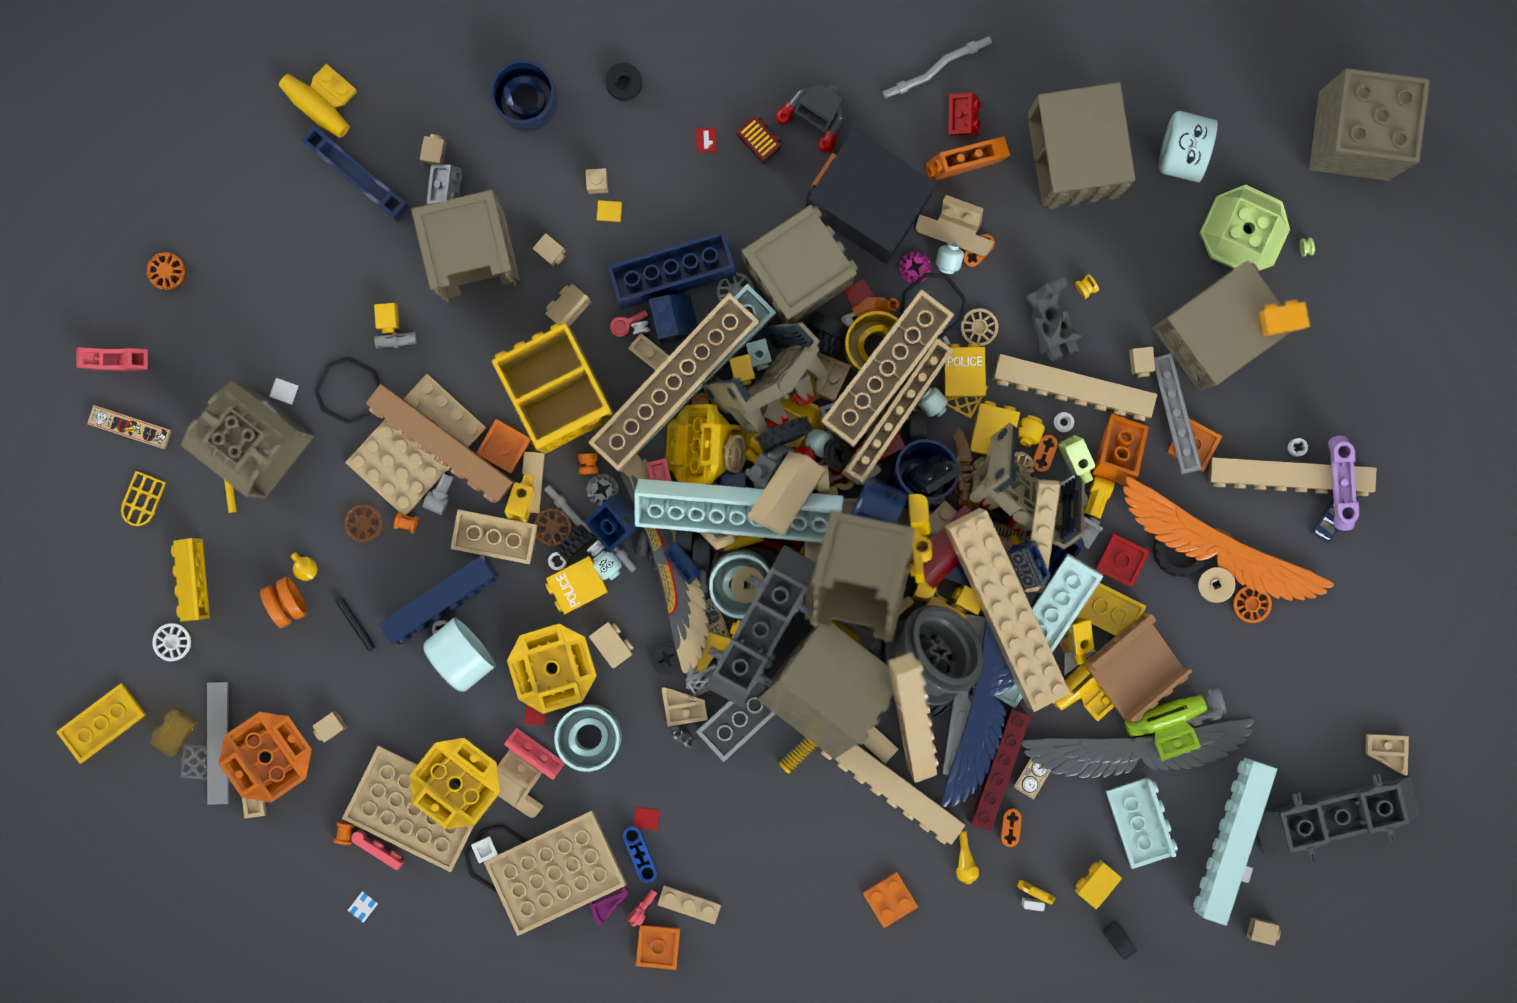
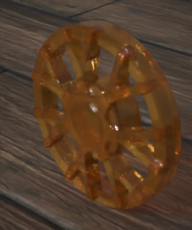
[344,505,382,542]
[534,508,572,546]

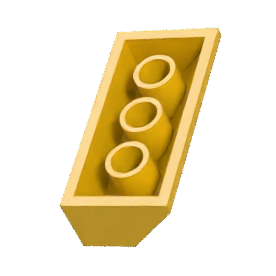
[171,538,210,622]

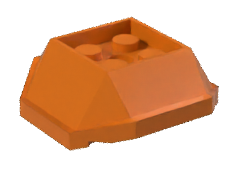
[218,712,312,803]

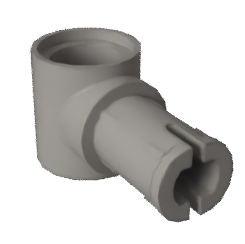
[423,473,453,515]

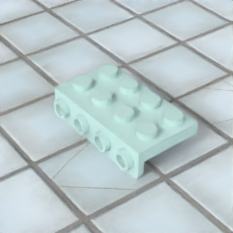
[1105,777,1178,869]

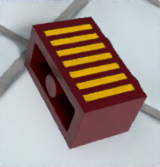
[736,115,781,165]

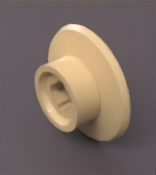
[731,567,763,603]
[1198,567,1235,603]

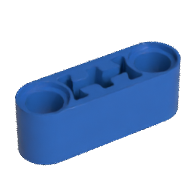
[623,824,658,883]

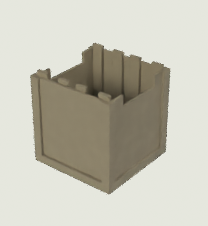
[411,190,521,302]
[742,205,858,324]
[810,511,914,642]

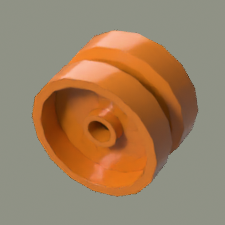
[260,576,308,628]

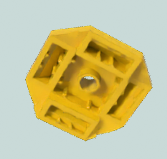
[507,623,597,714]

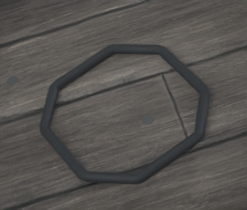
[900,273,966,339]
[315,357,380,424]
[465,824,528,892]

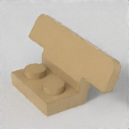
[916,195,993,256]
[497,750,543,818]

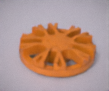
[146,252,186,290]
[1233,586,1272,623]

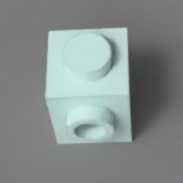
[746,339,772,371]

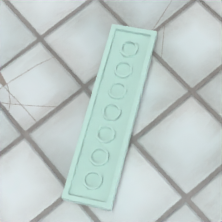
[996,553,1103,708]

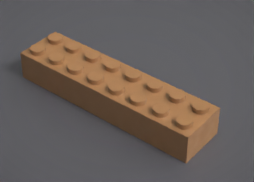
[366,384,514,503]

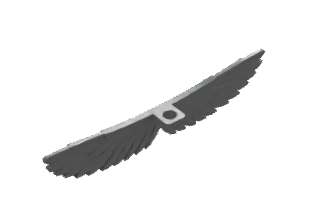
[1021,718,1254,778]

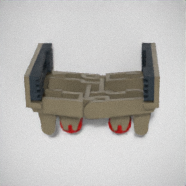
[969,423,1085,549]

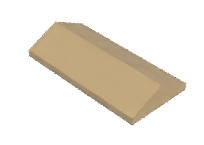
[747,451,825,536]
[451,509,537,564]

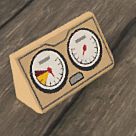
[1014,757,1052,799]

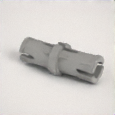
[374,331,417,349]

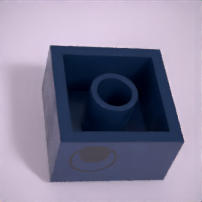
[584,492,640,553]

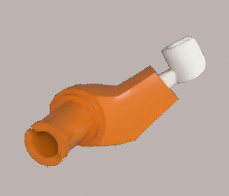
[841,297,899,326]

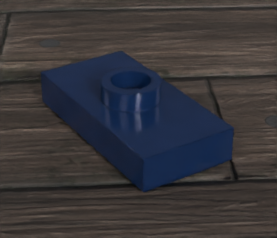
[664,542,702,584]

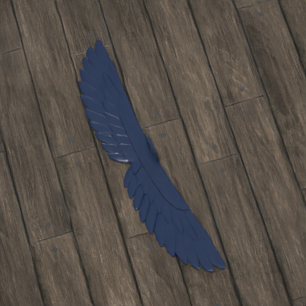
[941,619,1014,807]

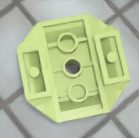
[1199,185,1290,271]

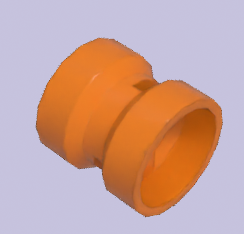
[578,453,599,475]

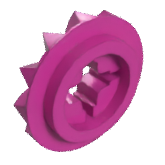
[899,251,931,283]

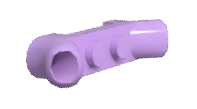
[1328,436,1359,531]

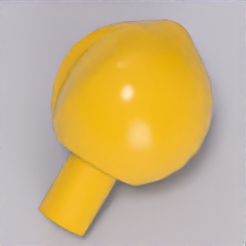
[291,552,318,581]

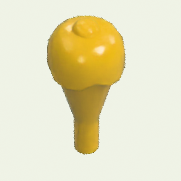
[956,831,979,884]

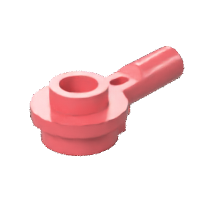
[610,310,648,337]
[628,889,657,927]

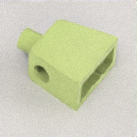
[1058,435,1095,483]

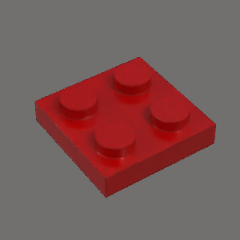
[1095,533,1150,588]

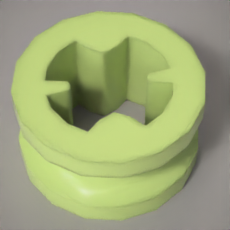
[1299,237,1315,257]

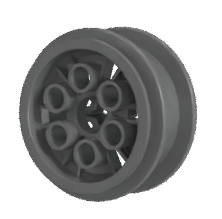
[884,605,983,705]

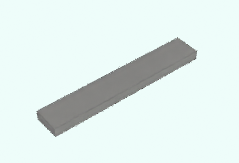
[1154,353,1202,475]
[207,682,229,805]

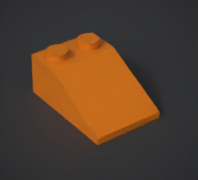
[1092,413,1149,487]

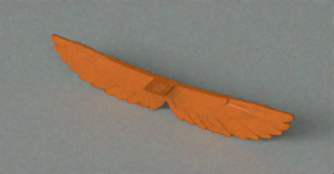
[1123,476,1334,601]

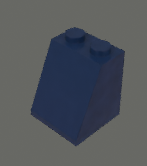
[649,295,697,344]

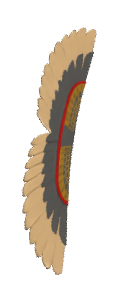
[619,454,709,673]

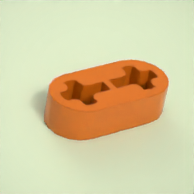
[963,234,995,268]
[1032,435,1058,472]
[1000,808,1022,847]

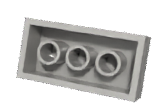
[696,681,775,762]

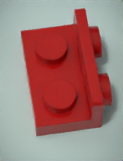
[948,93,981,136]

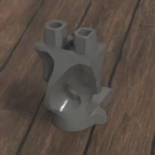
[1026,277,1081,361]

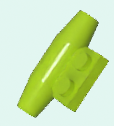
[1125,695,1207,761]

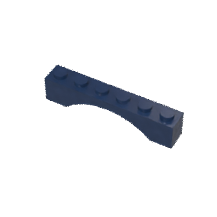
[301,125,410,222]

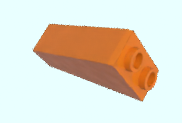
[926,136,1010,182]

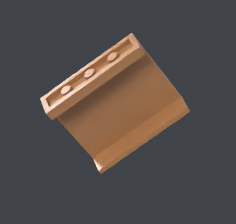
[1084,613,1193,723]

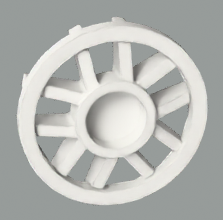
[152,623,191,661]

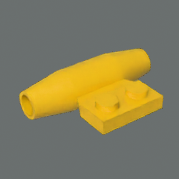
[279,64,357,138]
[1053,655,1114,721]

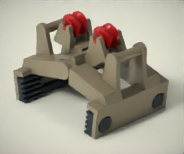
[702,322,828,434]

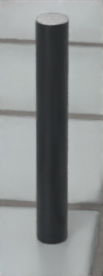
[335,597,376,651]

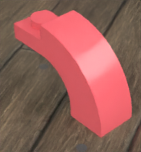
[76,347,148,371]

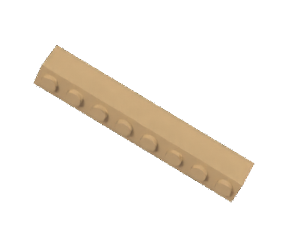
[841,338,953,485]
[992,354,1157,421]
[1208,458,1377,496]
[888,653,939,783]
[821,745,966,845]

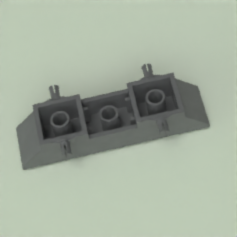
[705,545,817,707]
[1257,773,1420,863]

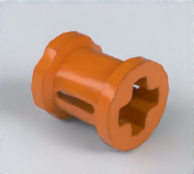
[394,512,419,534]
[333,821,355,845]

